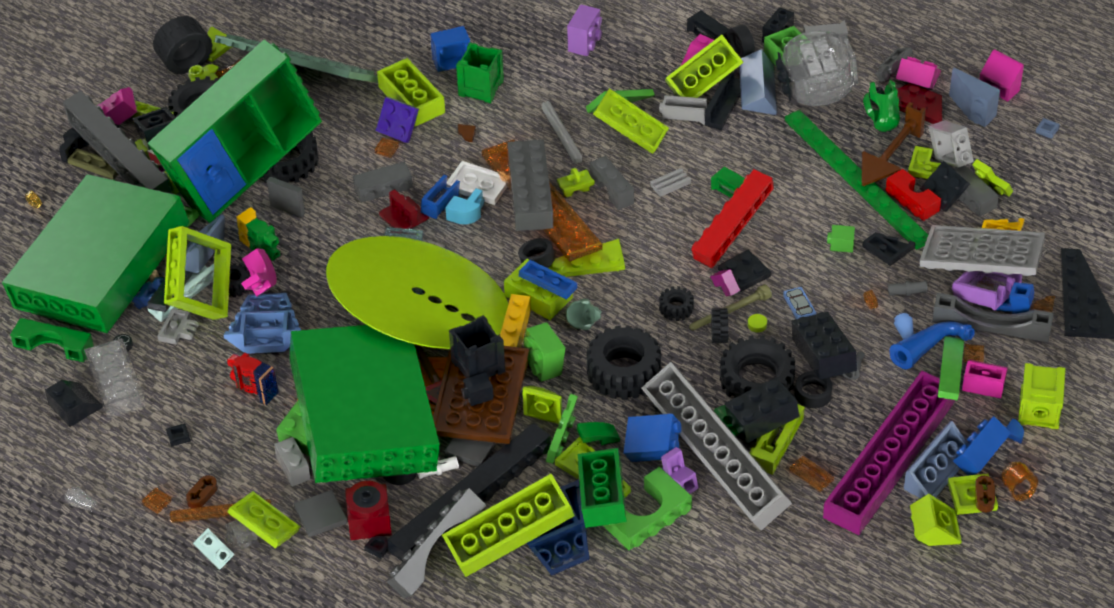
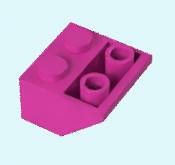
[979,49,1024,101]
[896,57,941,89]
[962,360,1008,399]

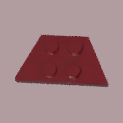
[897,83,942,124]

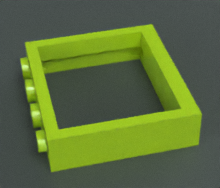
[164,226,231,320]

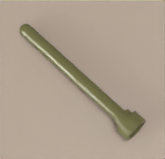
[689,284,772,331]

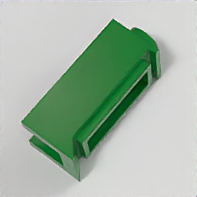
[711,166,745,198]

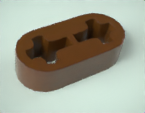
[186,475,218,509]
[975,476,995,513]

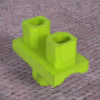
[557,168,595,197]

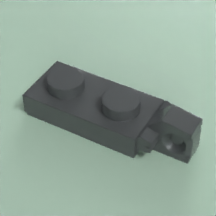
[875,47,913,82]

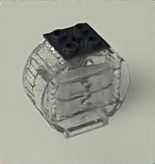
[776,30,858,106]

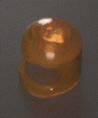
[1001,461,1038,501]

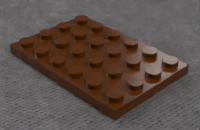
[433,346,530,444]

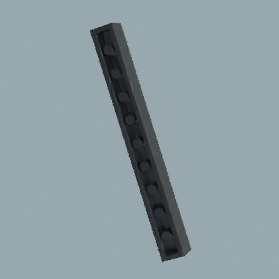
[388,423,551,562]

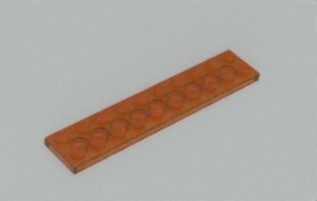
[482,139,603,262]

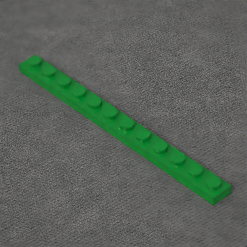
[785,110,928,250]

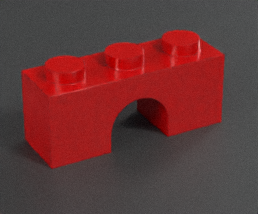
[885,169,941,221]

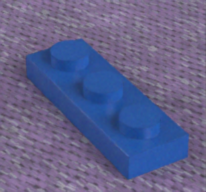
[519,260,577,300]

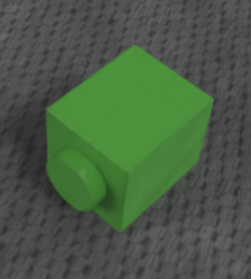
[827,225,855,252]

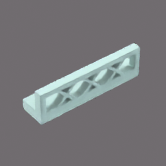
[148,264,214,322]

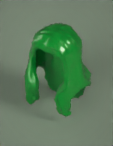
[863,80,900,132]

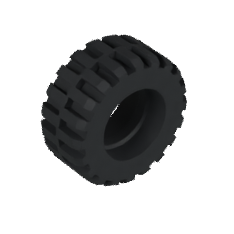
[587,326,661,400]

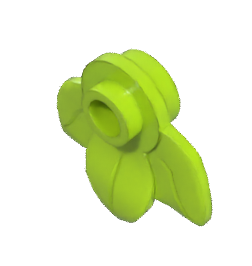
[188,64,219,82]

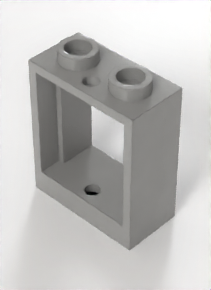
[929,120,974,168]

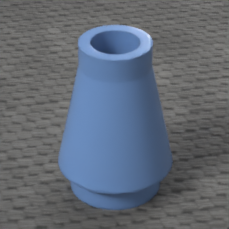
[894,313,914,340]

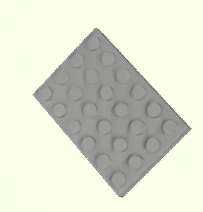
[920,225,1045,276]

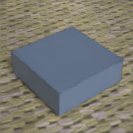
[1035,118,1060,139]

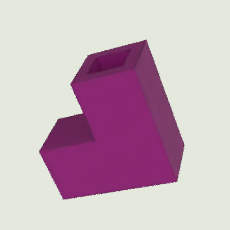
[710,269,741,297]

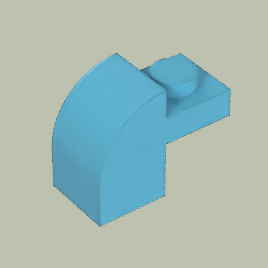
[446,188,484,224]

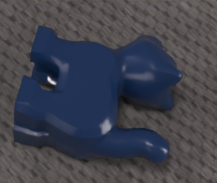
[132,277,165,309]

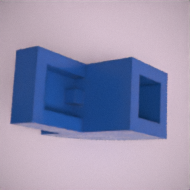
[996,282,1034,314]

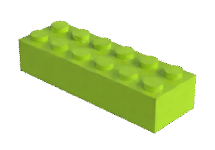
[442,473,575,577]

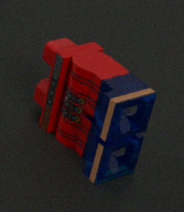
[227,353,279,405]

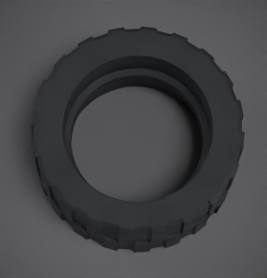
[153,16,213,74]

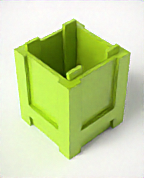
[1018,363,1065,429]

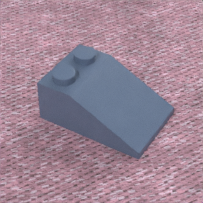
[949,68,1000,127]

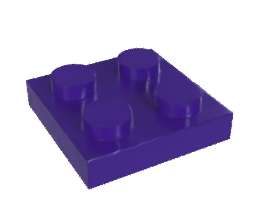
[376,97,419,143]

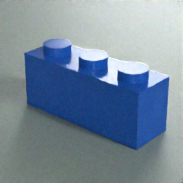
[953,416,1011,476]

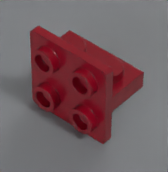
[379,189,429,235]

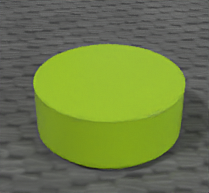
[748,314,767,333]

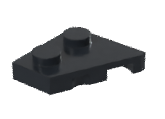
[862,232,915,266]

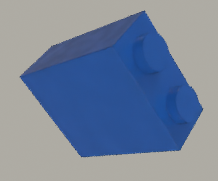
[623,414,682,462]

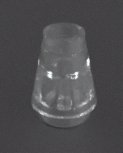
[65,486,97,512]

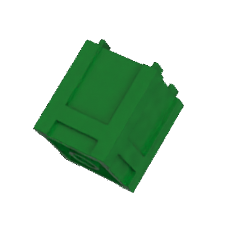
[456,42,504,103]

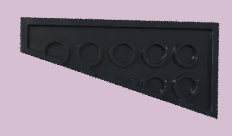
[1060,248,1114,339]

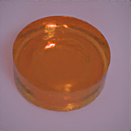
[863,290,878,310]

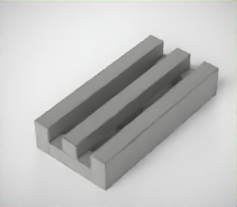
[650,168,691,197]

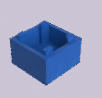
[430,26,470,72]

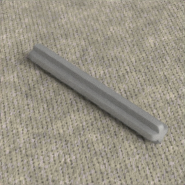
[542,101,582,164]

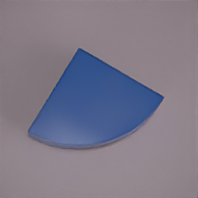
[1006,418,1024,444]

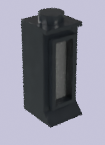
[687,10,729,42]

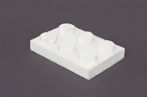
[446,161,510,205]

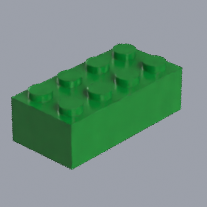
[577,448,627,528]

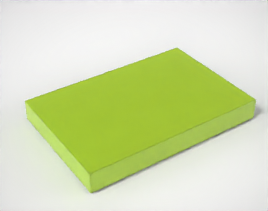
[227,491,300,549]

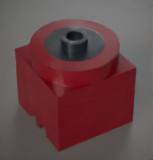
[345,481,392,540]

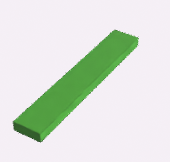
[938,336,964,400]

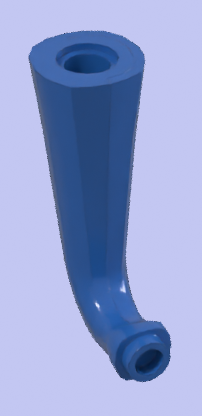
[890,321,975,369]

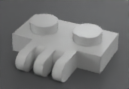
[158,308,199,345]

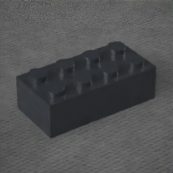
[791,312,857,380]

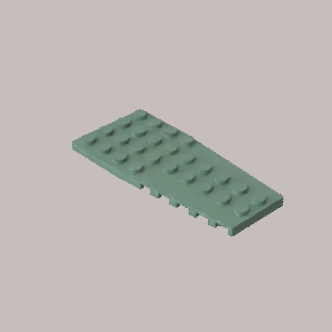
[214,34,378,83]

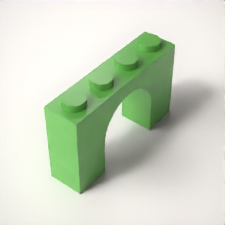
[602,467,692,550]

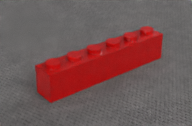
[692,169,774,268]

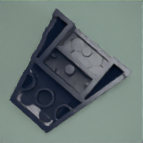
[526,479,590,576]

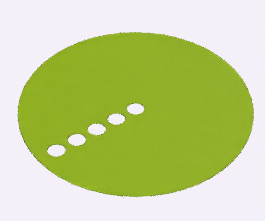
[326,236,508,349]

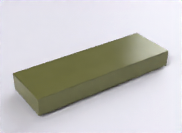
[67,148,118,180]

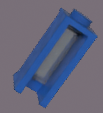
[420,175,460,219]

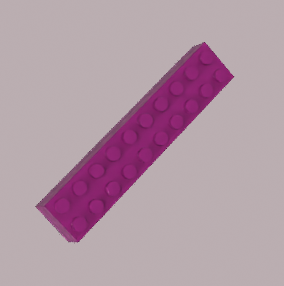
[823,371,955,535]

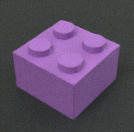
[567,4,602,56]

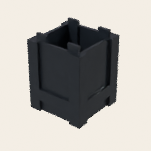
[449,315,505,378]

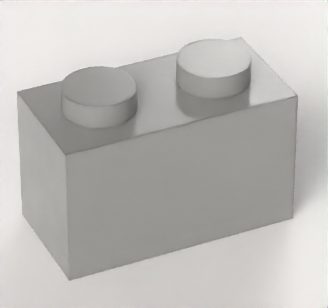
[274,437,311,486]

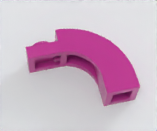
[241,248,277,297]

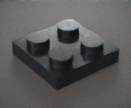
[920,161,970,212]
[718,249,771,292]

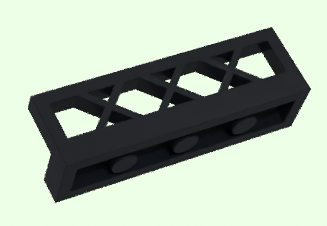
[705,70,741,130]

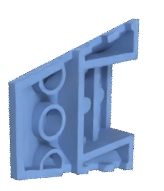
[224,293,301,354]

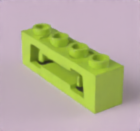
[749,404,805,475]

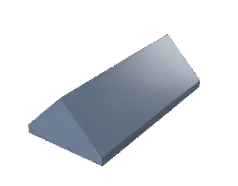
[739,49,777,115]
[185,214,225,273]
[904,421,967,499]

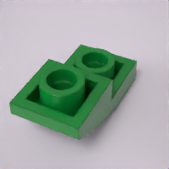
[577,422,620,445]

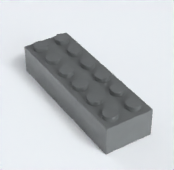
[507,140,553,231]

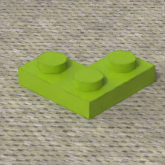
[908,146,941,179]
[972,159,1013,197]

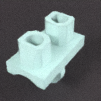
[192,528,234,570]

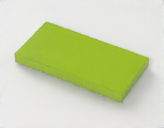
[593,88,669,154]

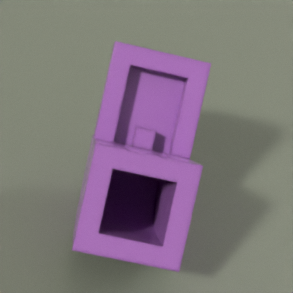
[661,447,698,494]

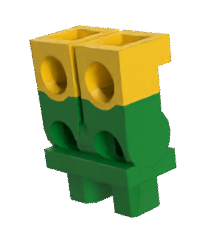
[236,207,281,261]

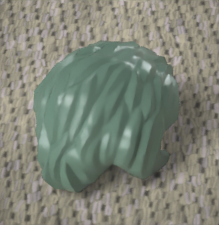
[565,298,602,330]

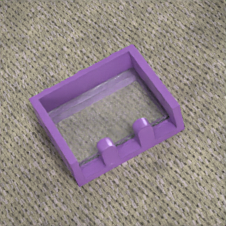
[952,271,1022,310]

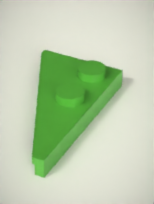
[586,89,655,113]

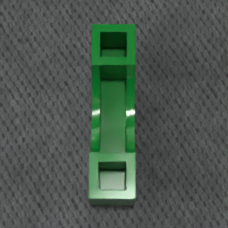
[10,318,93,363]

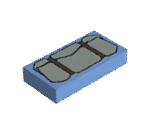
[783,287,816,319]

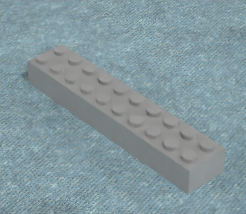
[641,362,792,530]

